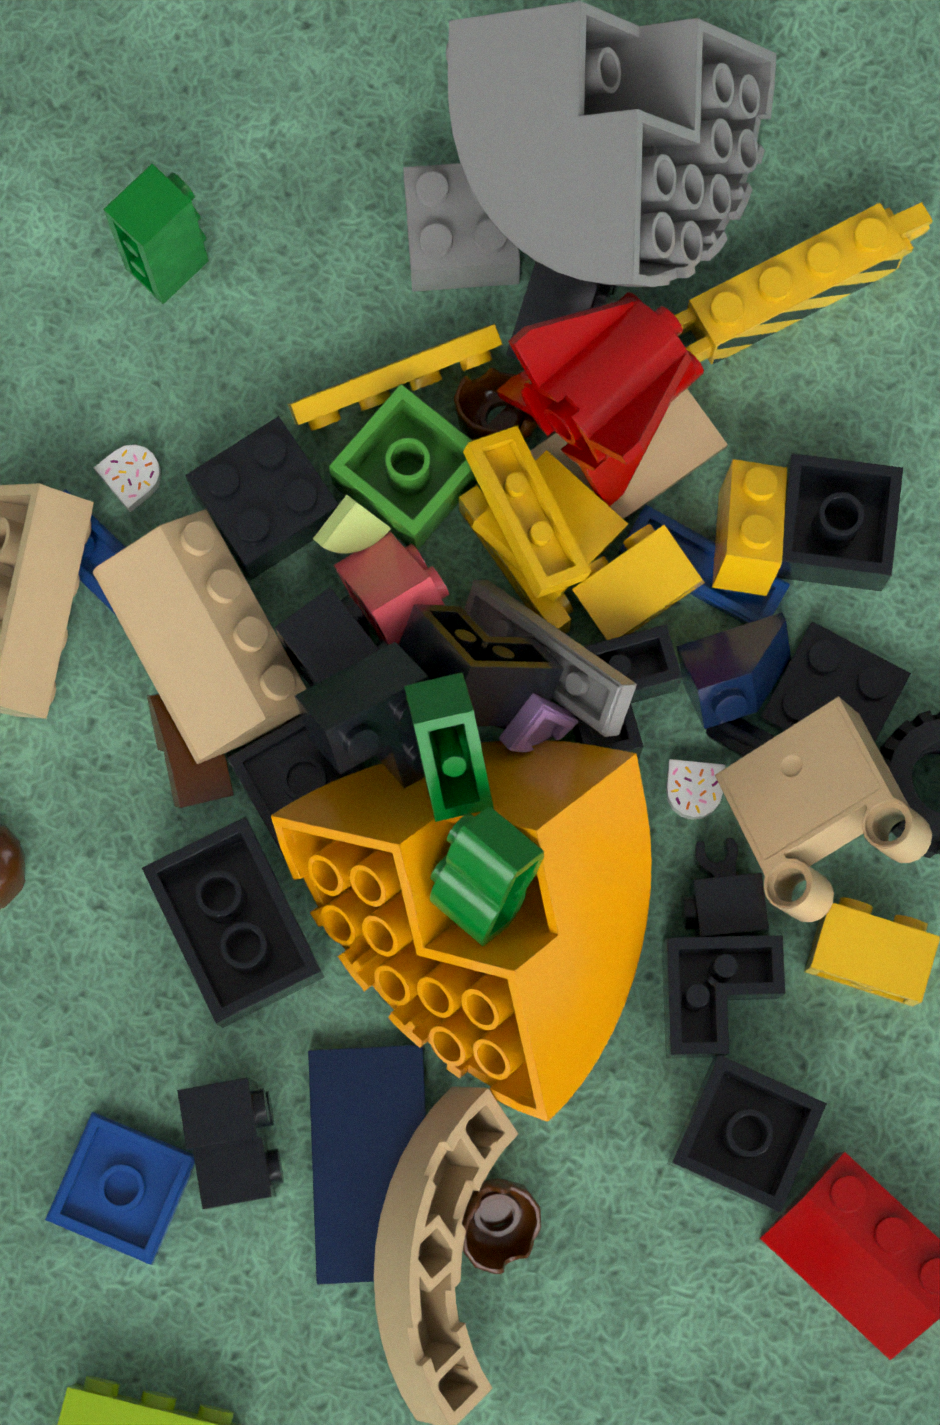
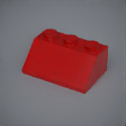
[759,1152,940,1360]

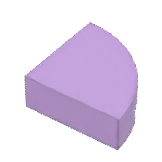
[499,693,578,752]

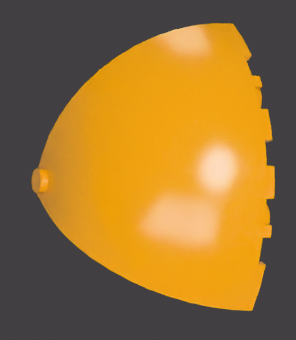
[271,740,652,1122]

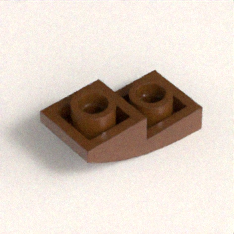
[147,693,234,808]

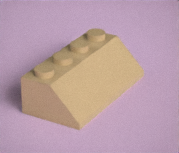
[0,483,94,719]
[93,509,306,764]

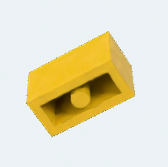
[712,459,787,596]
[572,524,705,640]
[804,897,940,1007]

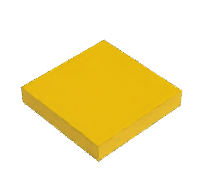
[471,450,628,602]

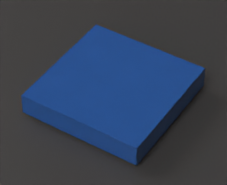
[45,1112,195,1265]

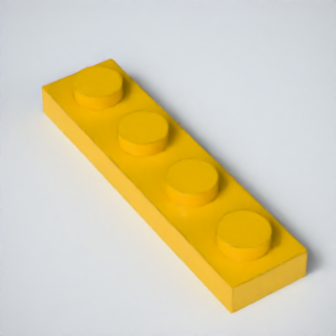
[287,324,503,431]

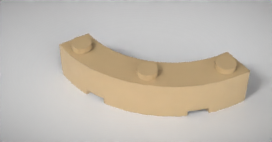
[374,1087,518,1425]

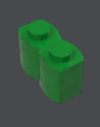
[430,806,544,946]

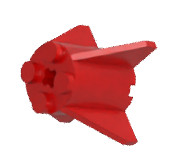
[496,292,704,507]

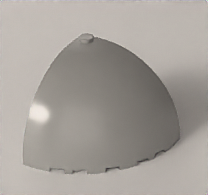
[446,1,776,287]

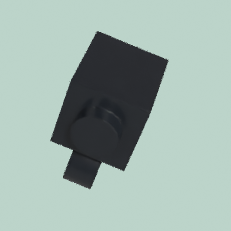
[681,838,769,937]

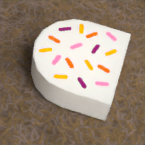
[94,445,161,512]
[666,759,725,820]

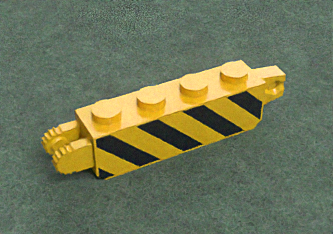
[674,202,933,364]

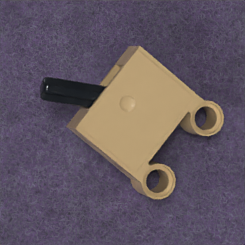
[705,697,932,922]

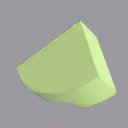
[313,495,391,554]

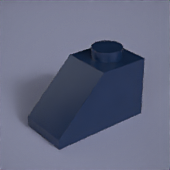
[676,613,791,729]

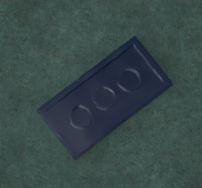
[308,1045,426,1285]

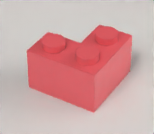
[334,531,449,645]

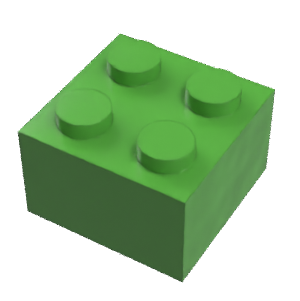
[329,384,477,550]

